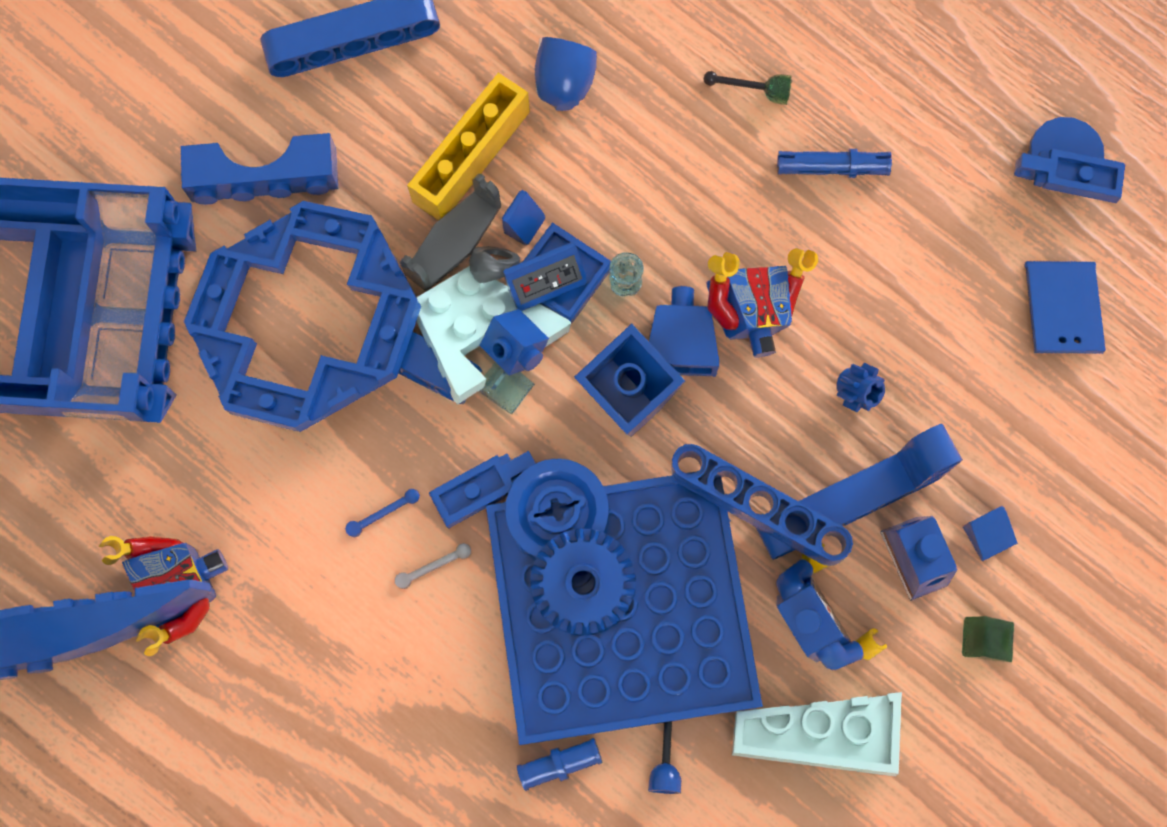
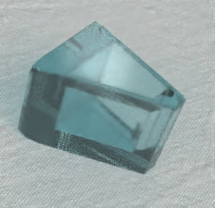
[479,362,535,414]

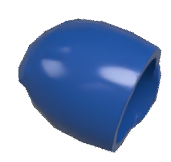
[534,37,597,111]

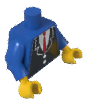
[776,543,887,670]

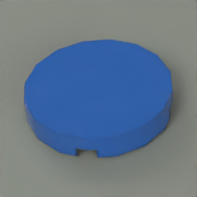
[1028,117,1104,159]

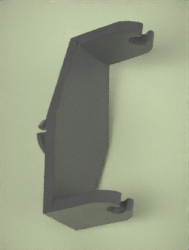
[400,174,501,291]

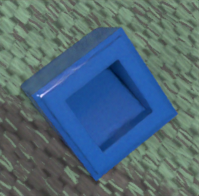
[502,190,545,245]
[963,505,1018,561]

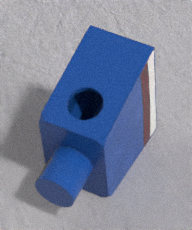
[880,516,957,601]

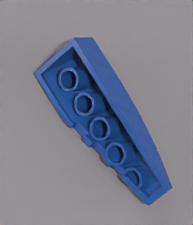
[0,579,211,680]

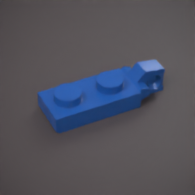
[1014,148,1125,203]
[429,451,536,529]

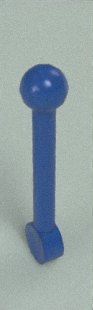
[345,489,420,537]

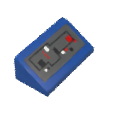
[503,242,587,311]

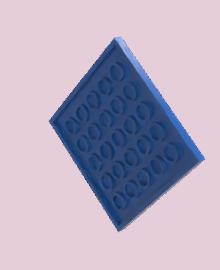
[486,471,763,745]

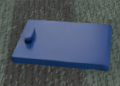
[1024,261,1106,354]

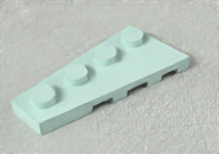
[732,692,902,776]

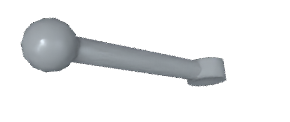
[395,543,471,589]

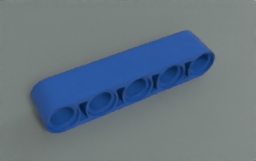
[260,0,440,77]
[671,444,853,566]

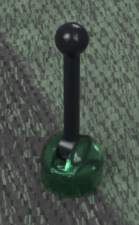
[703,71,792,105]

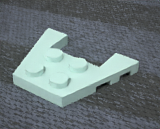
[416,266,571,405]

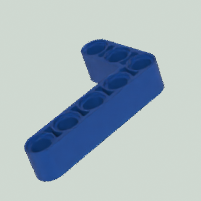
[756,424,963,560]

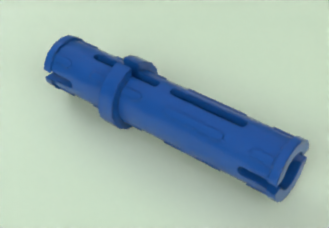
[777,149,892,178]

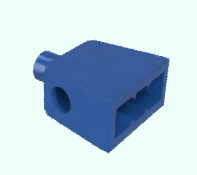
[649,286,719,377]

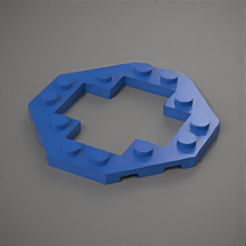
[184,201,422,432]

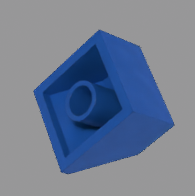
[574,323,686,437]

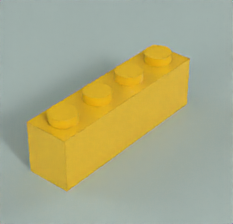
[407,72,530,221]

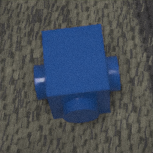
[479,309,549,376]

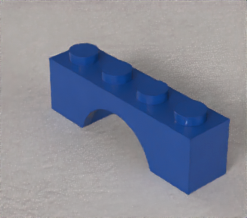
[181,133,339,205]

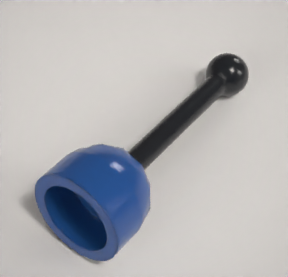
[648,721,682,794]

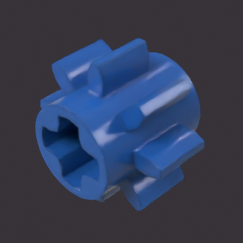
[836,363,885,412]

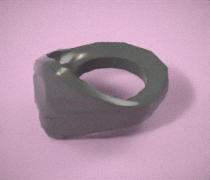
[469,246,521,283]

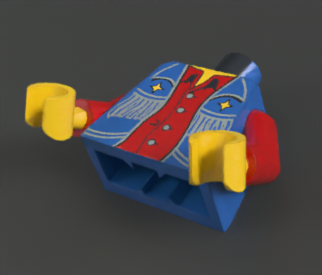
[706,248,818,358]
[98,536,229,656]

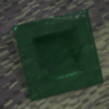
[962,616,1014,662]

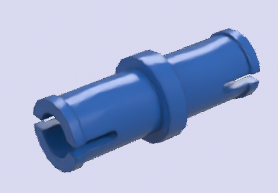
[517,738,603,791]

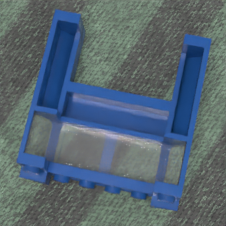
[0,178,197,423]

